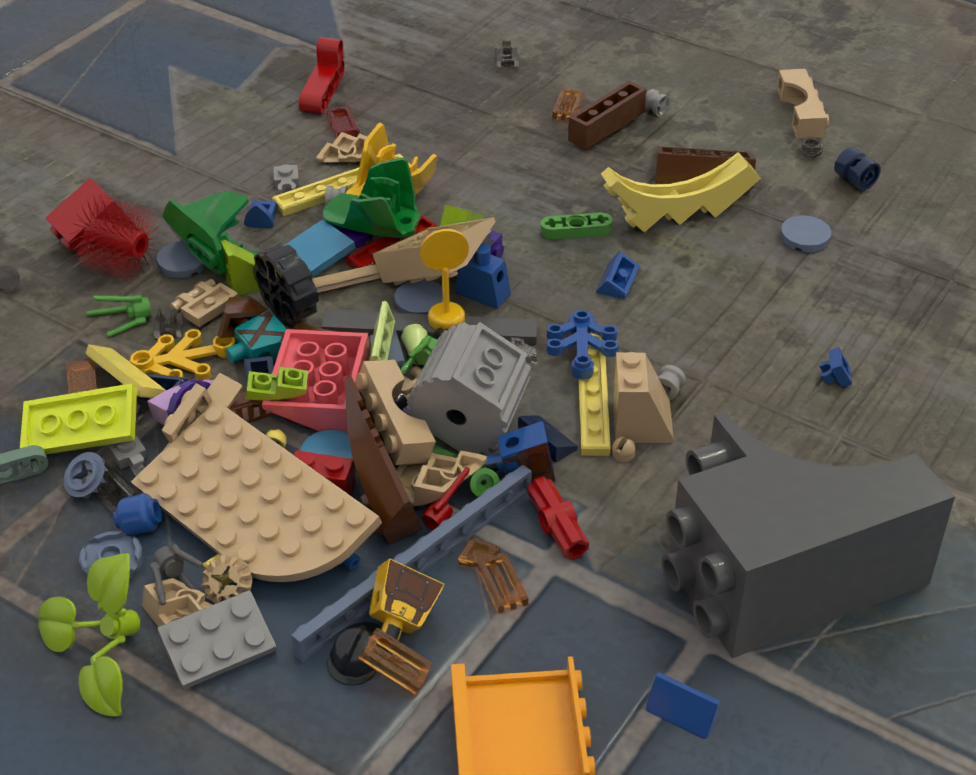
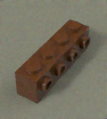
[568,81,647,150]

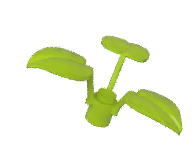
[38,553,140,717]

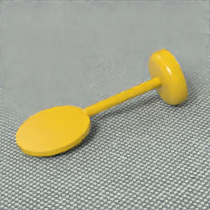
[419,229,469,331]

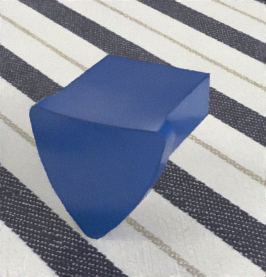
[244,200,277,228]

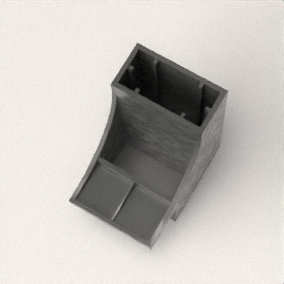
[661,412,955,658]

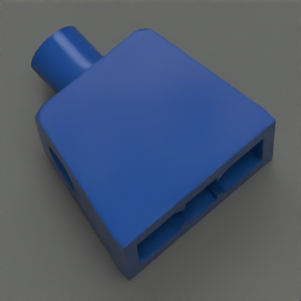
[455,244,511,309]

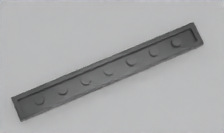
[321,309,538,344]

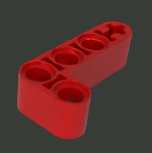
[299,37,345,114]

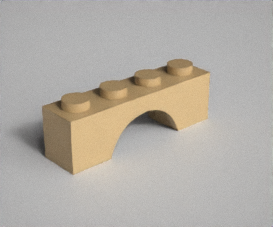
[777,69,829,139]
[356,360,436,465]

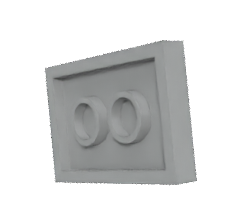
[157,590,276,690]

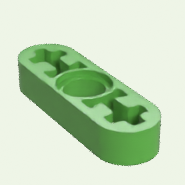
[541,212,613,240]

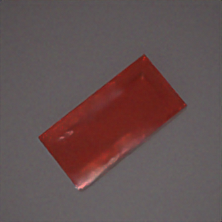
[327,106,360,138]

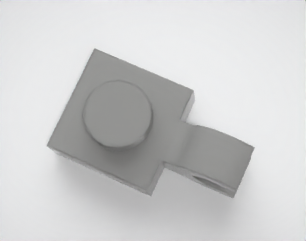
[108,434,148,477]

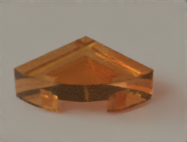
[458,537,500,567]

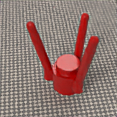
[421,467,470,531]

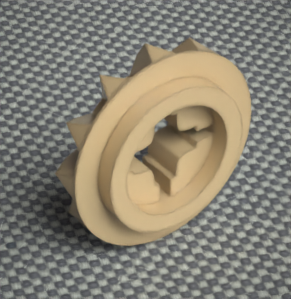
[201,555,252,604]

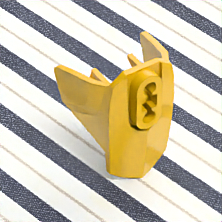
[346,123,437,195]

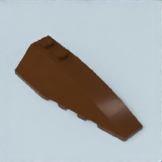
[346,376,423,545]

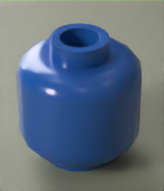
[113,493,162,537]

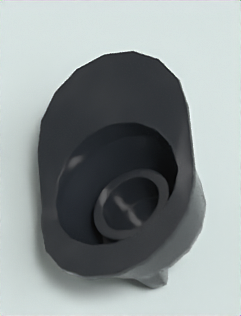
[327,622,391,685]

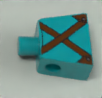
[225,310,286,365]

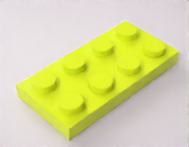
[20,383,137,455]

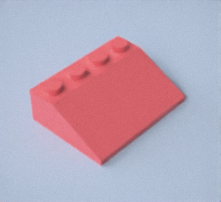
[262,329,370,433]

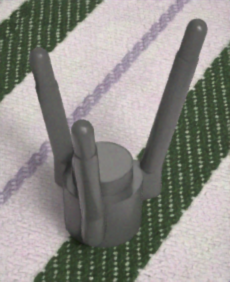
[149,544,203,605]

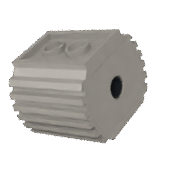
[406,322,531,455]

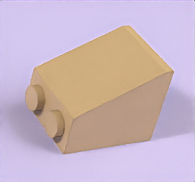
[613,352,674,443]

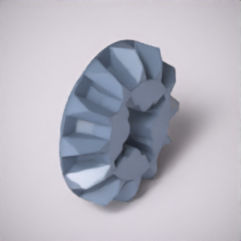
[64,452,108,499]

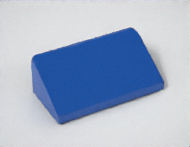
[596,251,639,299]
[646,672,720,739]

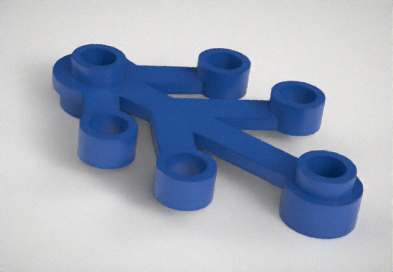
[546,310,619,379]

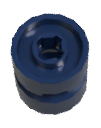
[834,147,881,191]

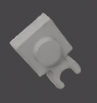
[273,164,299,195]

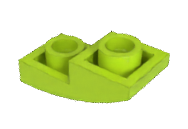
[246,367,308,400]

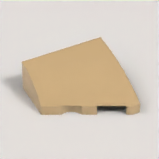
[316,132,367,162]
[142,578,213,627]

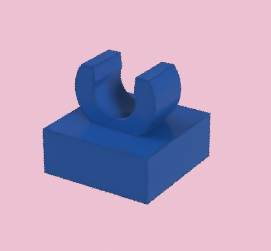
[819,347,852,388]

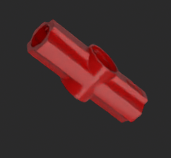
[527,476,589,560]

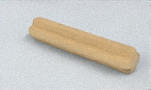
[313,264,381,293]

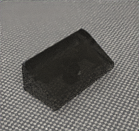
[93,462,142,513]

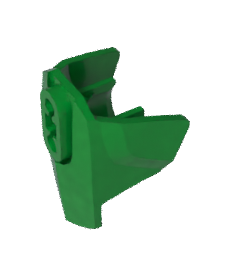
[323,157,421,238]
[162,191,258,276]

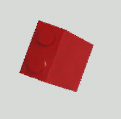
[45,178,137,256]

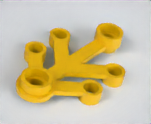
[129,329,235,380]

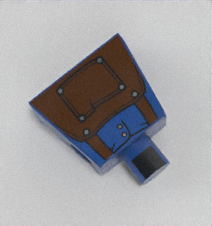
[485,421,556,483]

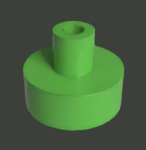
[468,467,500,497]

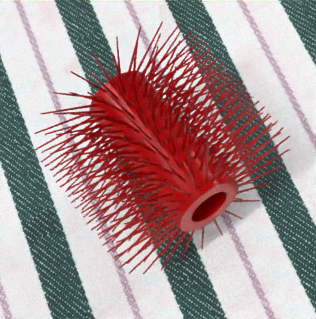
[70,195,161,283]

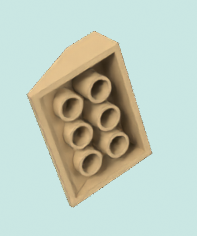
[373,217,495,285]

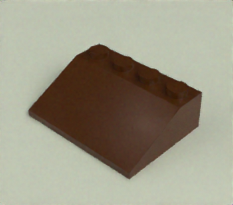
[655,146,756,192]

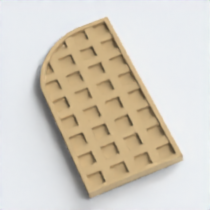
[131,400,382,582]

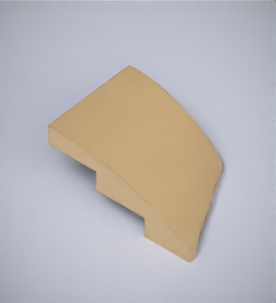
[396,450,487,506]

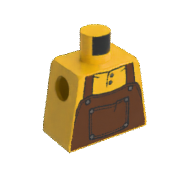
[369,559,444,644]

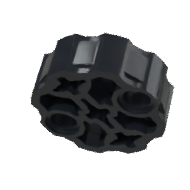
[253,243,319,325]

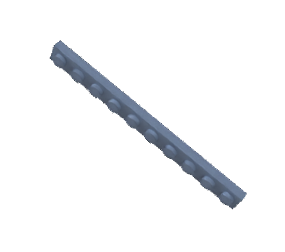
[291,465,532,663]

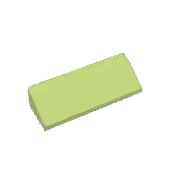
[368,301,395,361]

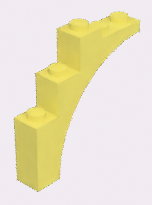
[601,152,761,232]

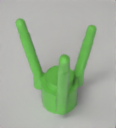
[86,295,151,337]
[400,335,437,375]

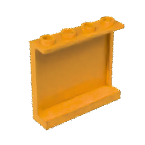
[451,656,595,775]

